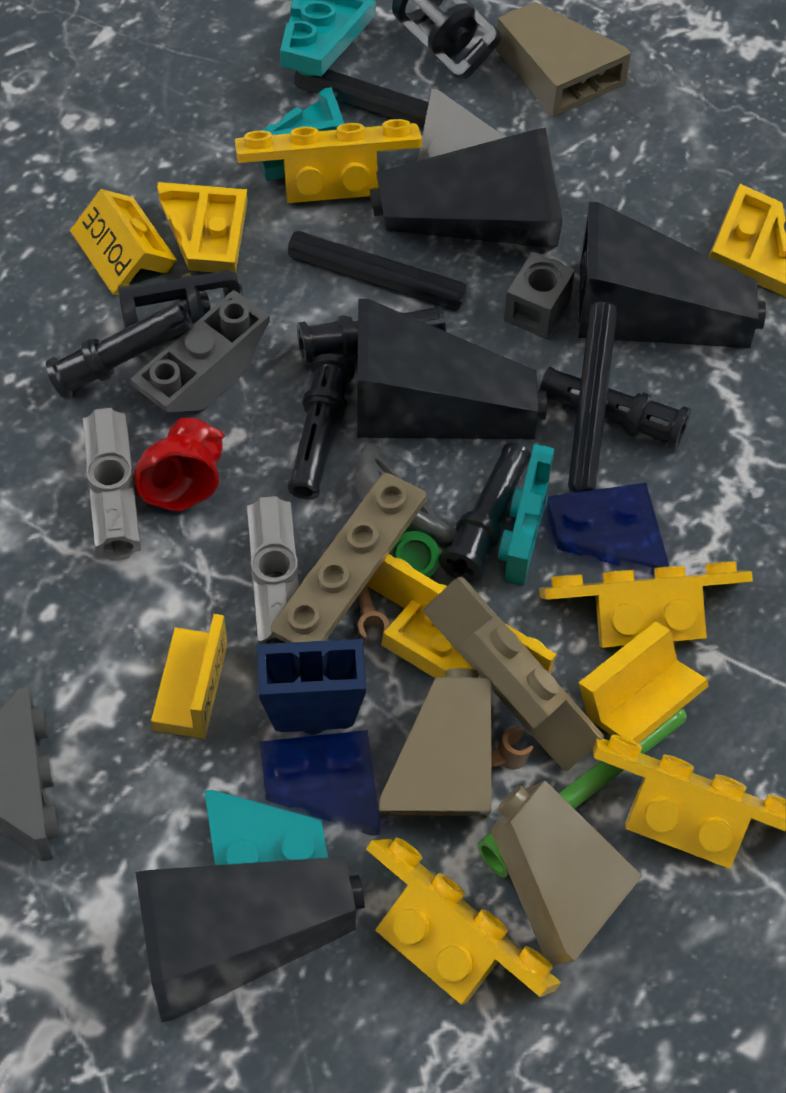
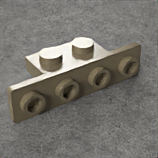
[270,473,427,643]
[424,577,604,771]

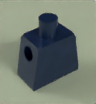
[257,639,366,735]

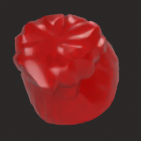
[134,418,225,512]

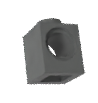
[504,252,575,339]

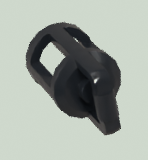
[392,0,501,79]
[117,270,243,341]

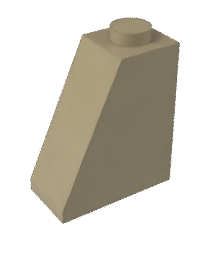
[495,2,631,118]
[379,668,492,816]
[490,781,642,965]

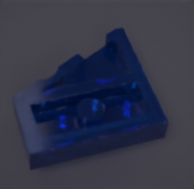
[546,483,670,575]
[260,730,380,836]

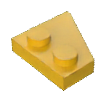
[157,182,248,273]
[708,184,786,297]

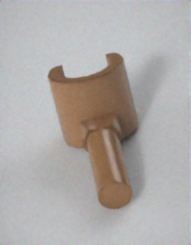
[357,584,389,645]
[491,727,533,770]

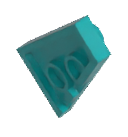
[280,0,376,77]

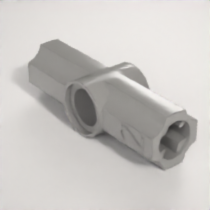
[83,408,141,561]
[247,496,299,644]

